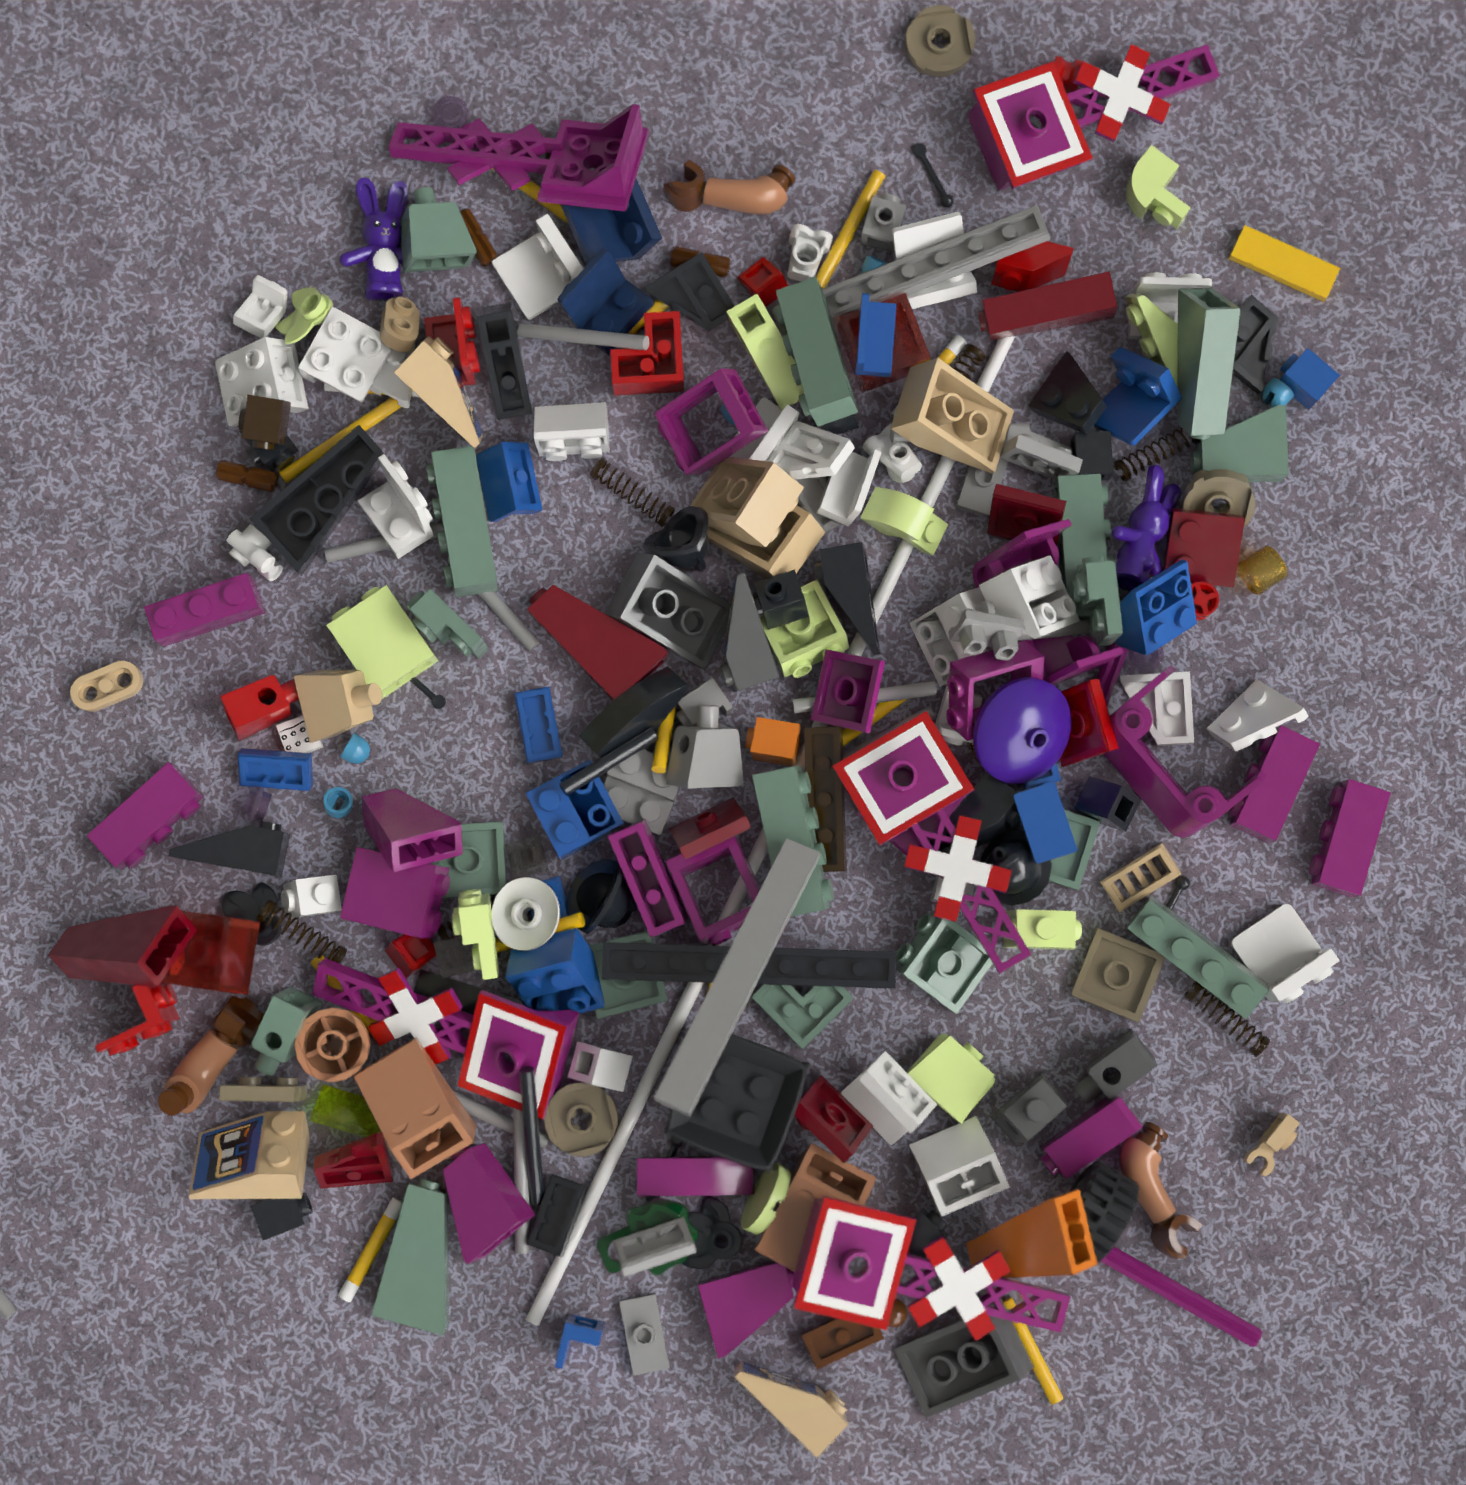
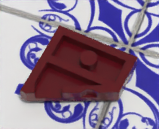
[314,1132,394,1189]

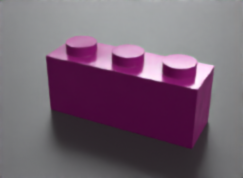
[144,573,266,647]
[1228,725,1320,844]
[86,762,204,870]
[1309,779,1391,897]
[608,818,687,937]

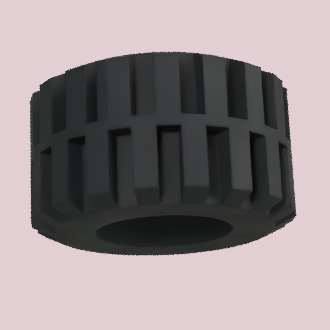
[1070,1160,1139,1263]

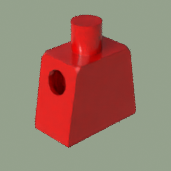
[220,675,299,742]

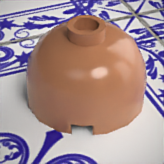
[294,1008,371,1082]

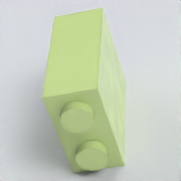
[326,585,439,699]

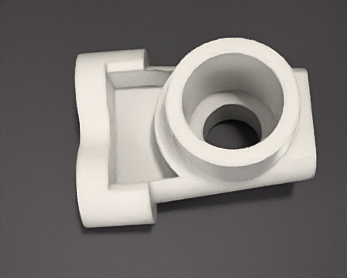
[788,224,833,282]
[863,424,922,483]
[226,524,283,581]

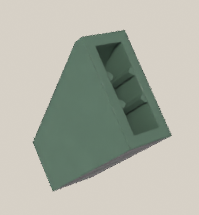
[1190,405,1289,482]

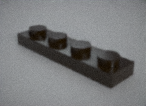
[804,727,847,872]

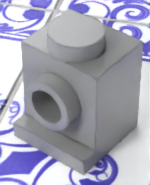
[860,193,906,253]
[675,678,733,726]

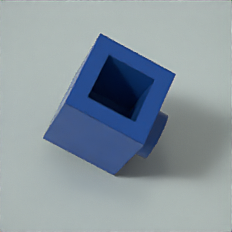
[1280,348,1340,410]

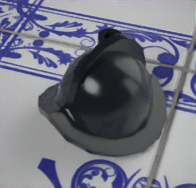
[644,506,709,572]
[980,829,1052,906]
[567,859,638,934]

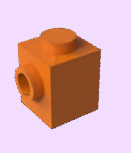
[746,717,802,767]

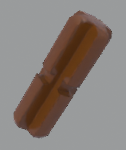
[460,208,498,267]
[670,246,731,278]
[216,460,278,492]

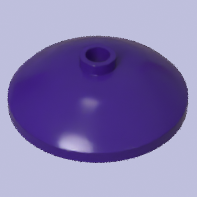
[973,677,1072,784]

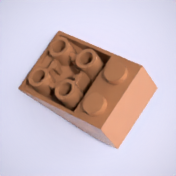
[354,1037,476,1179]
[755,1143,876,1272]

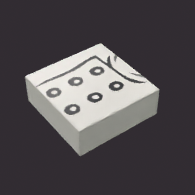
[276,715,324,753]

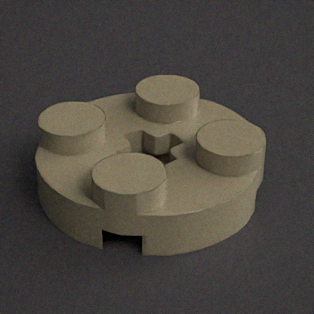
[905,5,975,77]
[1182,469,1255,526]
[544,1082,618,1157]

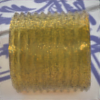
[1237,545,1288,595]

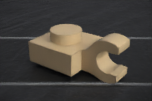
[1243,1113,1300,1177]

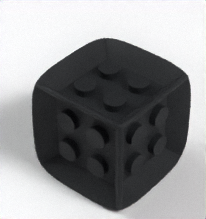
[663,1034,810,1173]

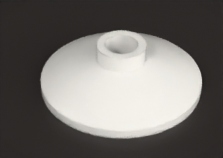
[492,877,560,951]

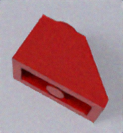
[991,241,1074,292]

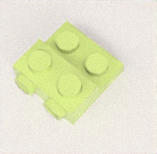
[760,580,849,678]
[452,889,499,980]

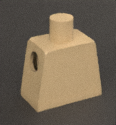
[294,670,382,743]

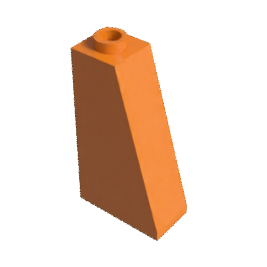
[966,1189,1097,1278]

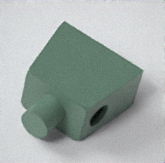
[400,187,477,273]
[251,986,323,1076]

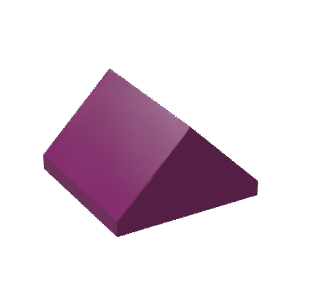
[811,649,885,733]

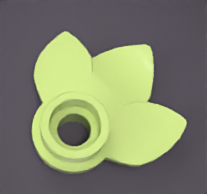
[275,287,333,344]

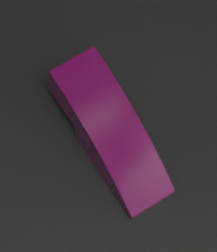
[637,1156,754,1196]

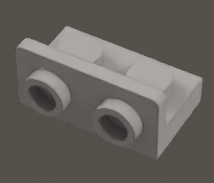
[1000,424,1083,480]

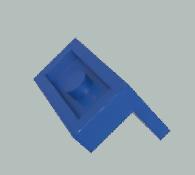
[855,293,896,377]
[476,442,543,522]
[1013,781,1078,864]
[555,1314,606,1369]

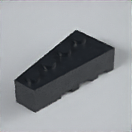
[250,425,384,576]

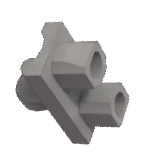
[948,601,1025,661]

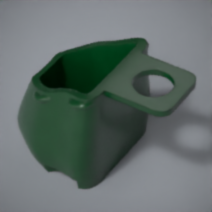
[597,1198,698,1276]

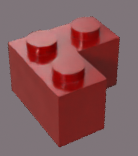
[610,311,684,396]

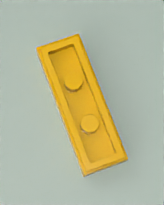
[1228,225,1341,302]

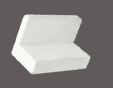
[730,398,799,461]
[816,449,882,527]

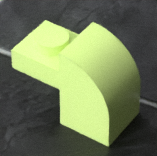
[1126,145,1191,229]
[860,487,948,555]

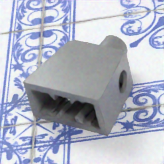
[666,705,743,789]

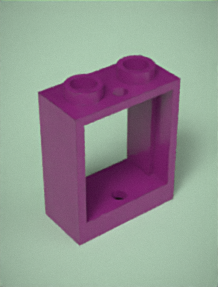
[654,368,768,475]
[946,640,1044,741]
[666,835,760,946]

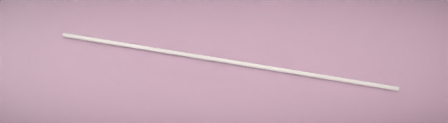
[525,336,1015,1326]

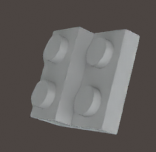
[604,745,681,836]

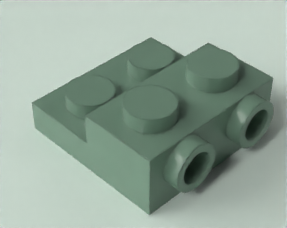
[1070,556,1123,646]
[407,589,489,659]
[896,910,993,1015]

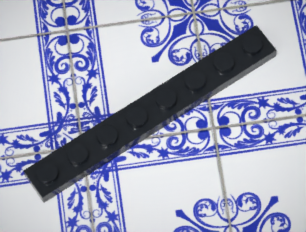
[602,942,896,989]

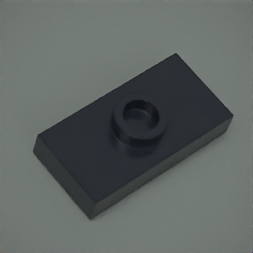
[526,1174,588,1257]

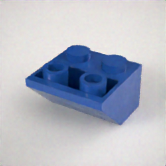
[1115,559,1197,656]
[526,760,624,860]
[505,928,605,1014]

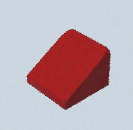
[736,257,788,307]
[385,934,440,979]

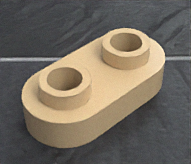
[380,297,420,352]
[70,661,143,712]

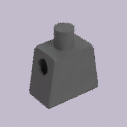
[1074,1029,1158,1104]
[990,1071,1067,1145]

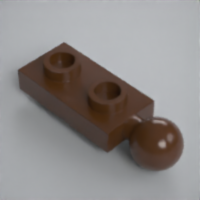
[801,1298,907,1370]

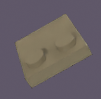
[1071,928,1165,1024]
[219,1077,307,1102]

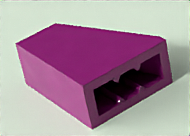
[362,788,463,872]
[1040,1096,1143,1179]
[443,1143,535,1265]
[698,1260,795,1359]

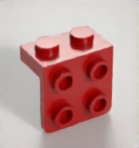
[424,297,481,386]
[94,980,180,1056]

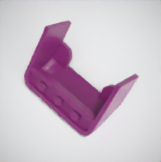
[972,519,1124,685]
[1104,665,1266,838]

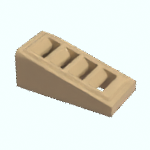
[1100,842,1181,912]

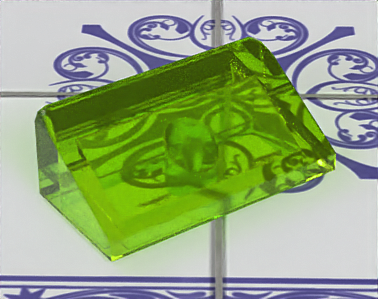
[309,1084,381,1138]

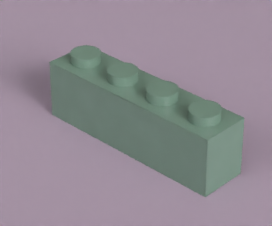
[774,276,858,426]
[426,446,498,598]
[1053,474,1113,620]
[752,766,834,917]
[1127,895,1269,1019]

